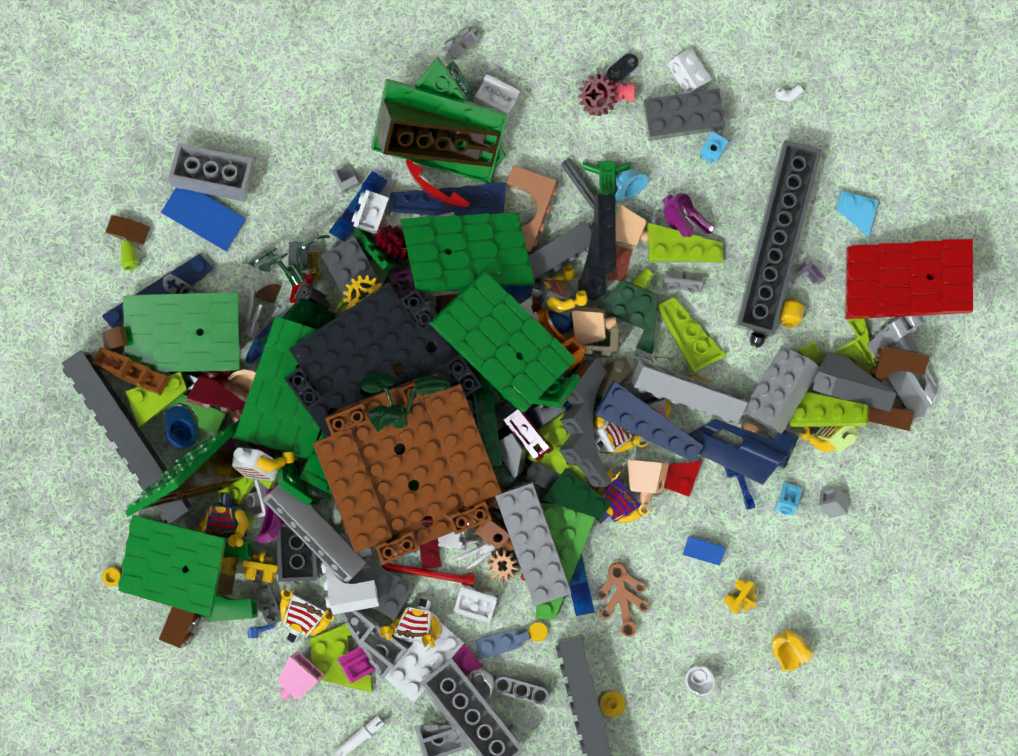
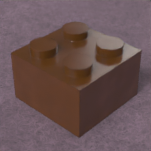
[159,607,202,648]

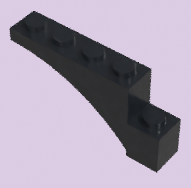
[578,193,616,300]

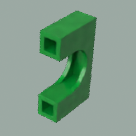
[206,540,258,622]

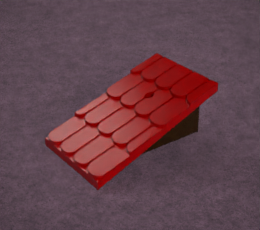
[845,239,973,319]

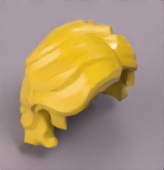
[771,629,814,672]

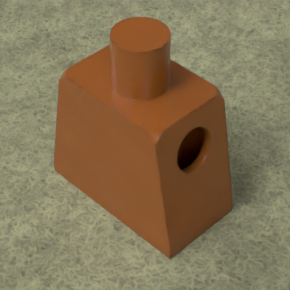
[475,509,514,551]

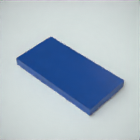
[161,188,246,252]

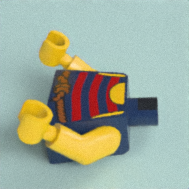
[193,492,249,547]

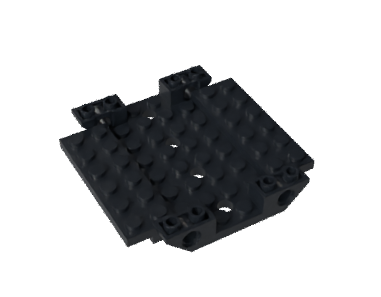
[284,282,481,454]

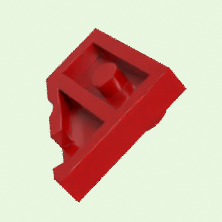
[664,461,702,497]

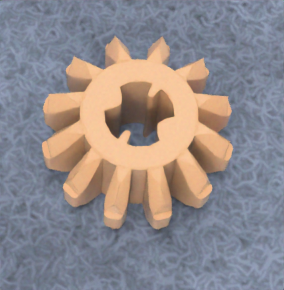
[486,549,519,582]

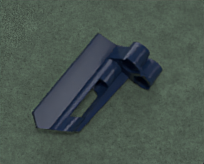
[689,419,799,485]

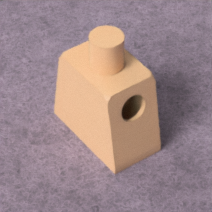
[615,205,647,248]
[572,307,617,345]
[628,460,669,504]

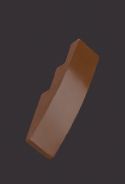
[91,347,170,396]

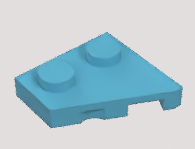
[836,191,878,236]

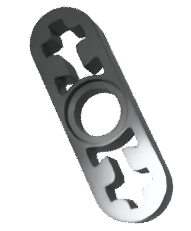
[163,274,203,294]
[250,571,281,624]

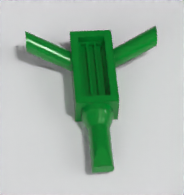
[583,161,630,196]

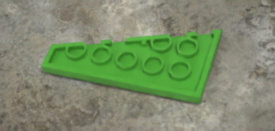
[536,502,595,620]

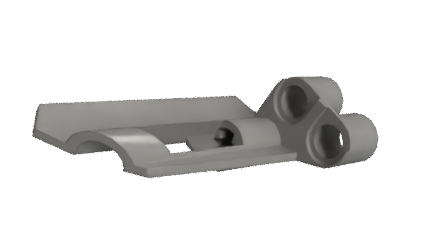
[867,316,937,417]

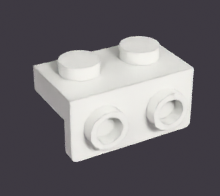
[668,49,712,93]
[473,74,520,117]
[352,190,389,234]
[453,586,498,624]

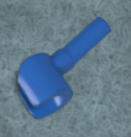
[248,624,274,638]

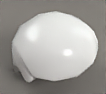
[685,665,715,696]
[467,669,494,700]

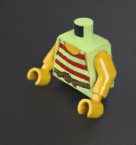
[799,399,860,453]

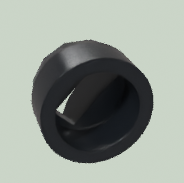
[750,332,766,348]

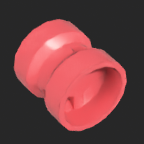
[614,82,634,102]

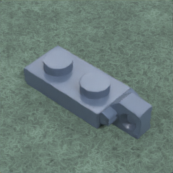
[475,630,530,659]

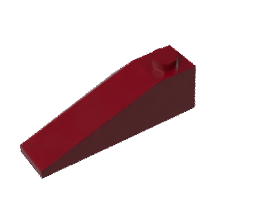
[186,371,248,415]

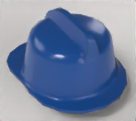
[165,406,198,450]

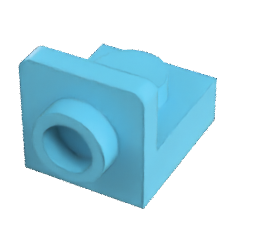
[775,482,802,515]

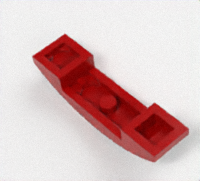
[405,158,470,209]

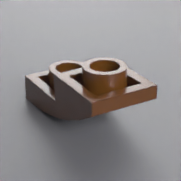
[105,215,150,245]
[102,326,129,351]

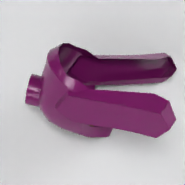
[662,193,714,237]

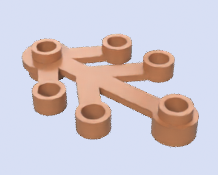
[596,562,650,637]

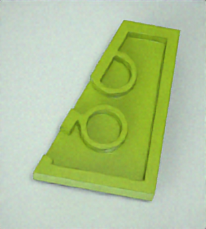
[126,372,188,428]

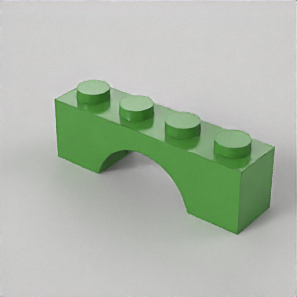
[162,392,228,434]

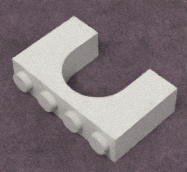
[321,533,379,615]

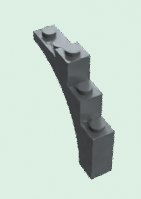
[559,357,612,488]

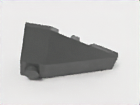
[813,351,896,412]

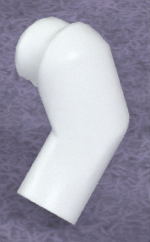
[775,84,804,102]

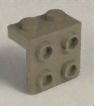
[582,328,622,357]

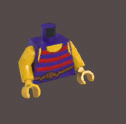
[595,466,653,524]

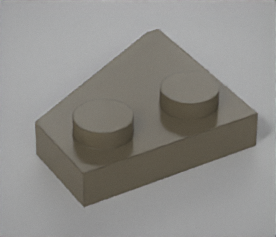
[598,357,633,398]

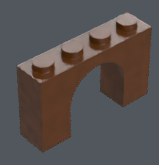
[868,344,929,431]

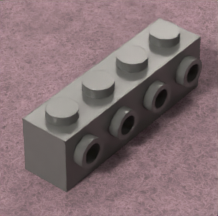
[528,221,592,283]

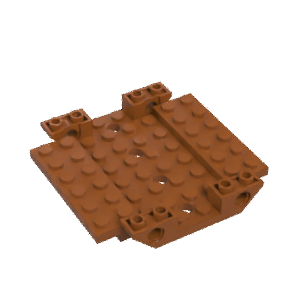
[312,374,501,565]

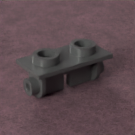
[294,281,330,310]

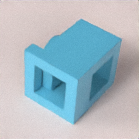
[700,132,728,164]

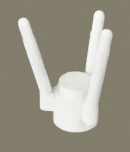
[243,290,280,339]
[446,537,495,571]

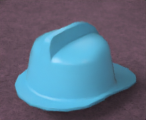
[615,169,648,201]

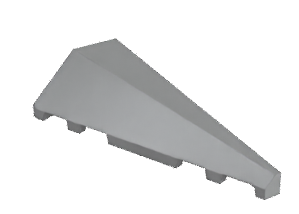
[327,593,409,680]
[414,725,518,756]

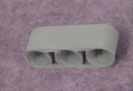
[494,675,549,705]

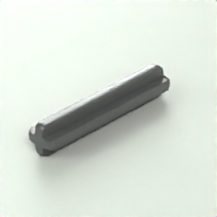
[561,159,595,209]

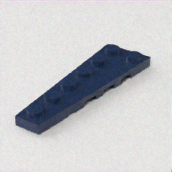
[389,182,506,216]
[102,254,213,328]
[594,380,703,462]

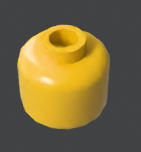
[779,298,804,328]

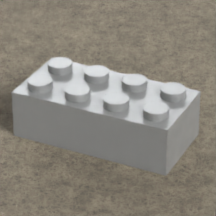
[169,143,254,202]
[743,346,820,434]

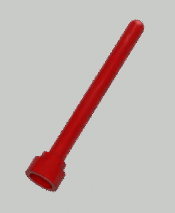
[382,563,475,587]

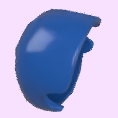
[548,310,573,334]

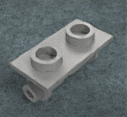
[441,26,481,60]
[663,270,703,293]

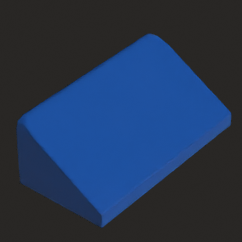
[683,536,726,566]

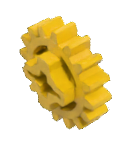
[343,275,382,309]

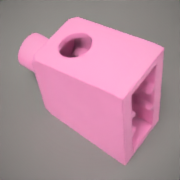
[278,651,325,700]

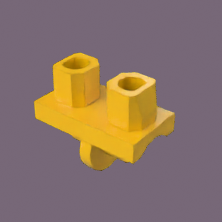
[243,550,278,583]
[724,578,758,615]

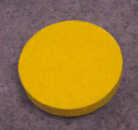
[600,691,625,717]

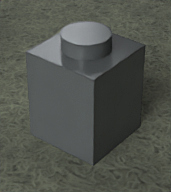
[288,242,310,270]

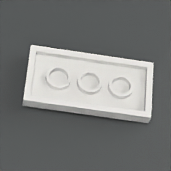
[385,621,465,703]

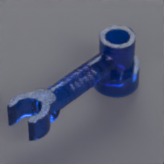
[724,467,756,510]

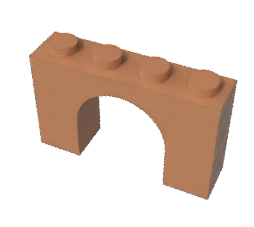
[507,165,558,254]

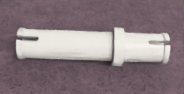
[332,715,385,756]

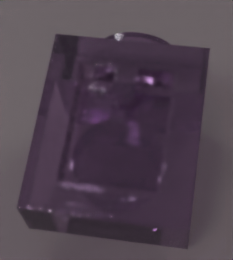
[795,261,826,286]

